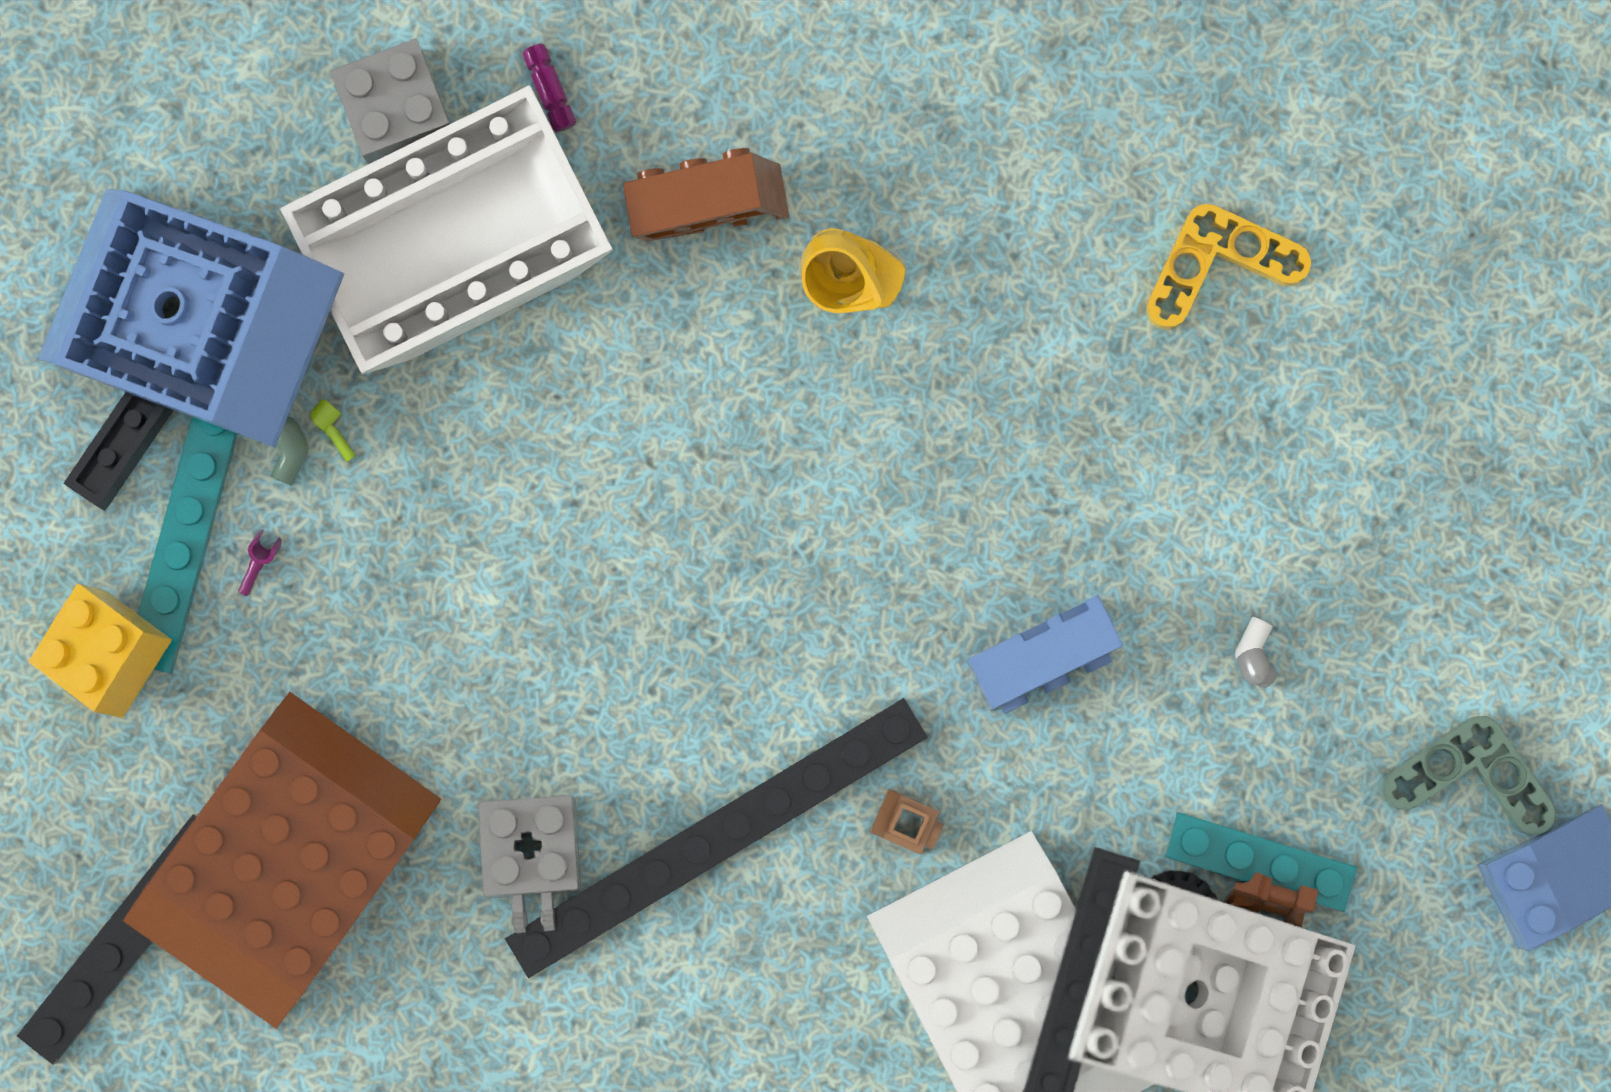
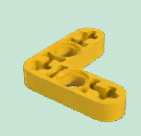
[1146,204,1311,330]

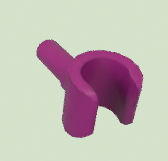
[238,529,282,596]

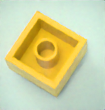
[28,583,172,718]

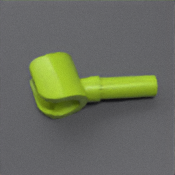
[311,399,356,462]

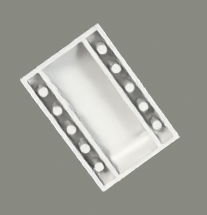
[280,85,613,375]
[867,831,1155,1092]

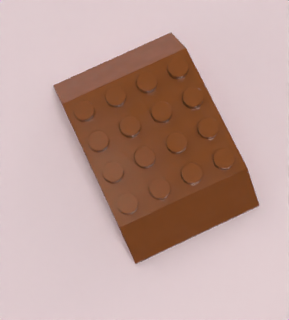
[123,691,441,1029]

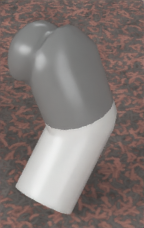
[1235,617,1276,688]

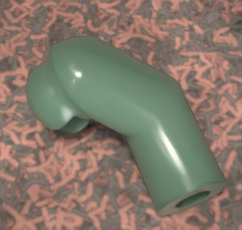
[271,417,308,486]

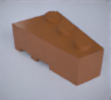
[623,148,790,242]

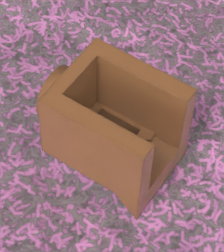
[869,789,944,855]

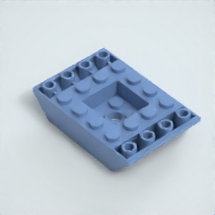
[38,189,344,448]

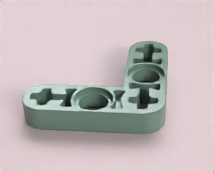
[1381,716,1556,835]

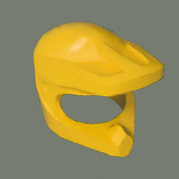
[800,228,906,313]

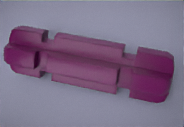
[523,43,576,132]

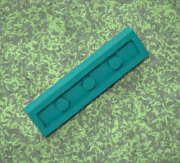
[1164,813,1357,912]

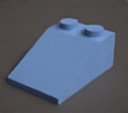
[1477,804,1611,951]

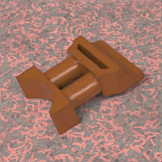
[1223,872,1319,928]

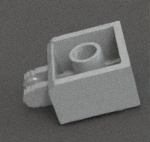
[478,795,581,933]

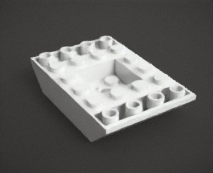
[1069,871,1356,1092]

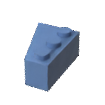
[966,595,1123,714]

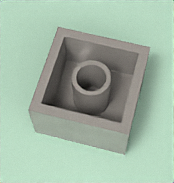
[330,38,450,164]

